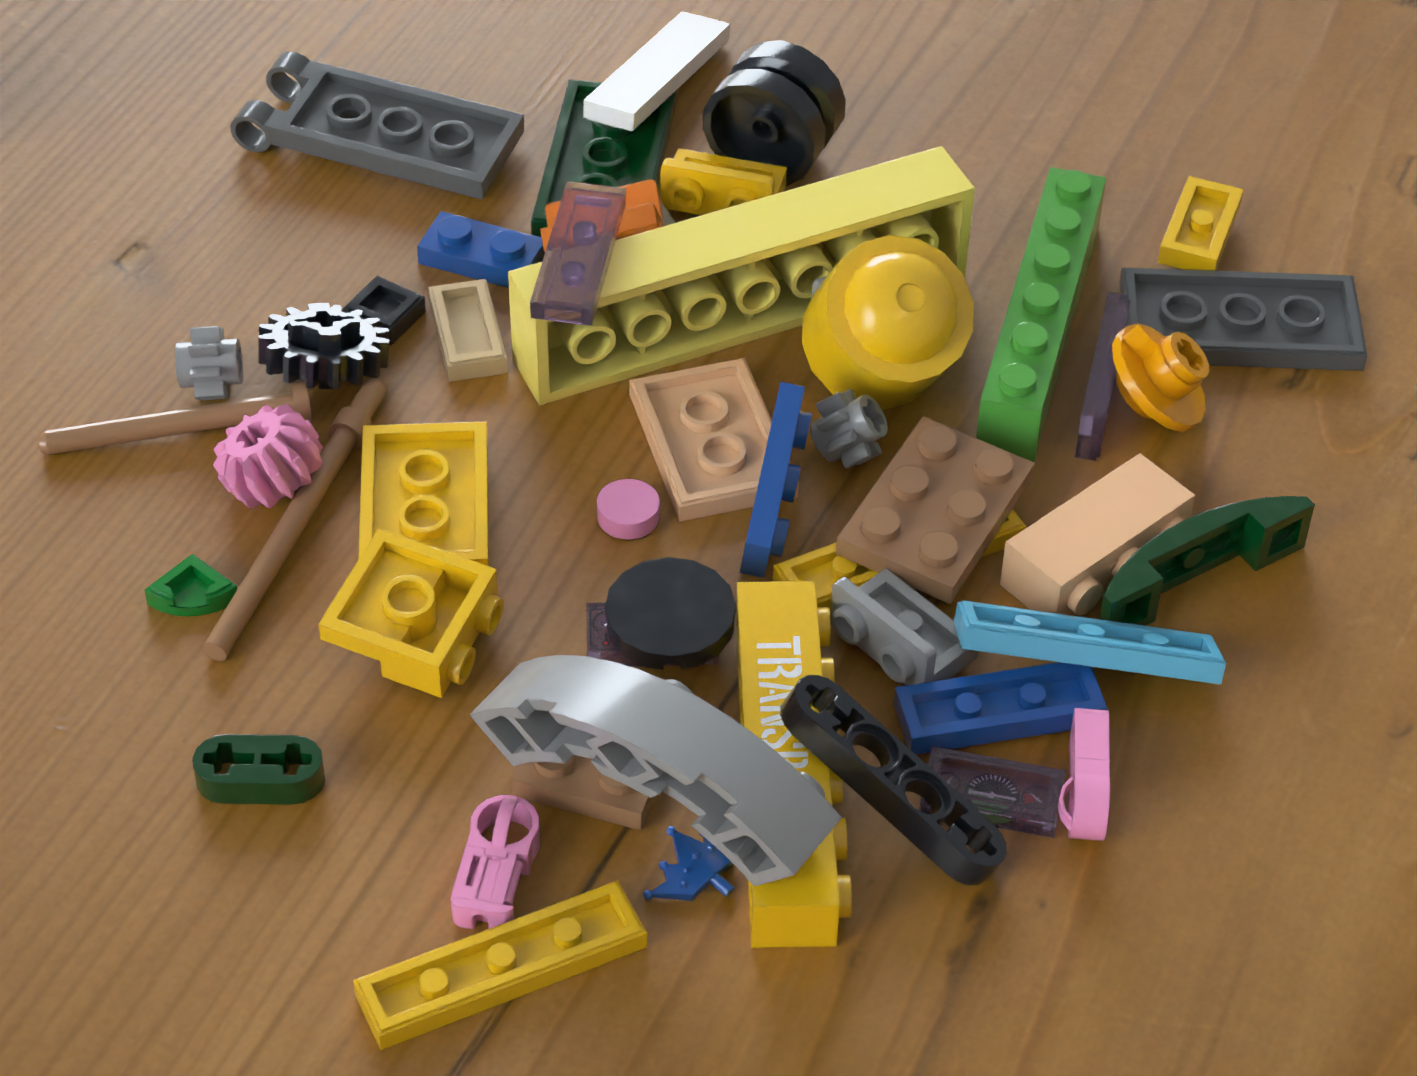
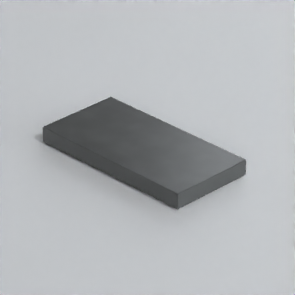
[1119,268,1367,371]

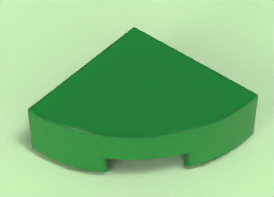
[144,554,237,616]

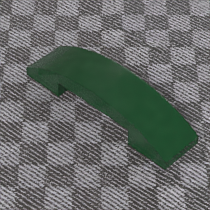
[1100,496,1315,626]

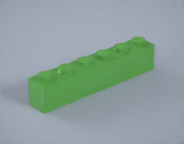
[976,167,1107,463]

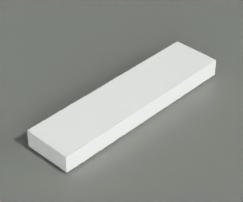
[584,12,730,131]

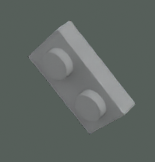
[830,568,978,685]

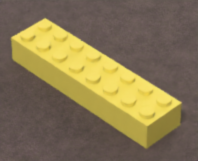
[508,146,975,406]

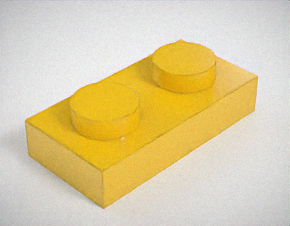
[1158,176,1244,271]

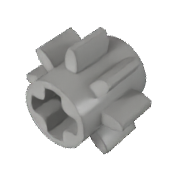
[175,326,243,401]
[810,389,888,468]

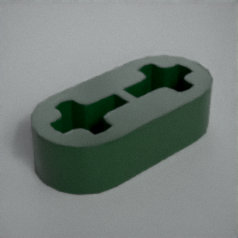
[192,734,325,805]

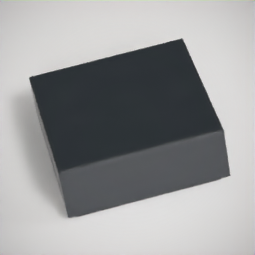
[342,276,426,346]

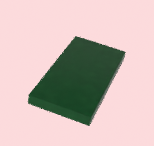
[531,79,676,238]

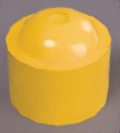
[802,235,974,410]

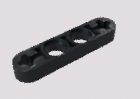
[780,675,1007,885]

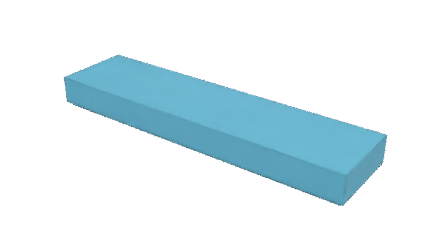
[953,600,1226,684]

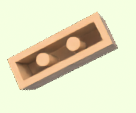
[1000,453,1195,616]

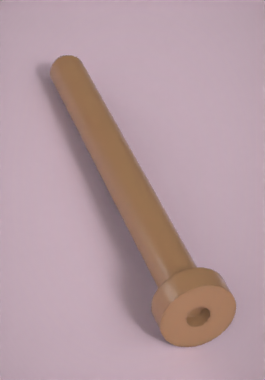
[38,381,313,455]

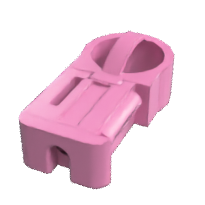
[1058,708,1110,841]
[451,795,540,929]

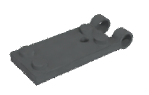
[230,51,524,200]

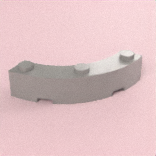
[470,655,842,886]

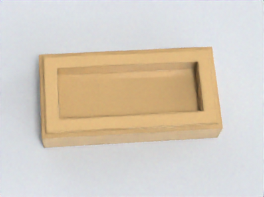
[428,279,508,382]

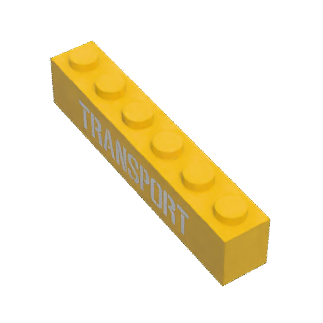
[735,581,852,948]

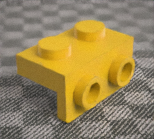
[661,148,787,215]

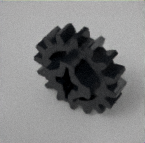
[258,303,389,389]

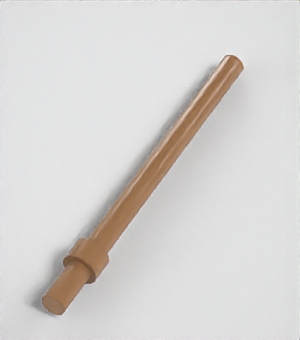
[203,378,387,661]

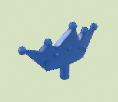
[643,826,735,901]

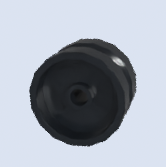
[703,40,846,186]

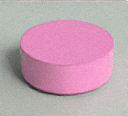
[597,479,660,540]

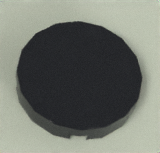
[605,557,736,670]

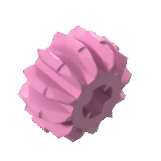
[213,404,323,509]

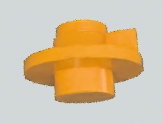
[1112,323,1209,432]

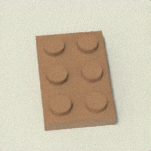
[836,416,1035,604]

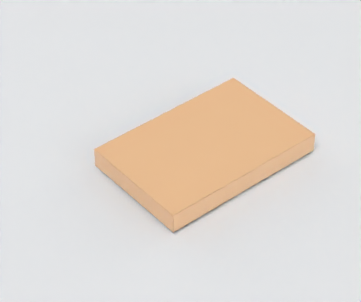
[629,358,799,522]

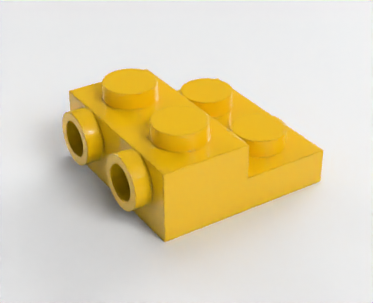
[318,528,504,698]

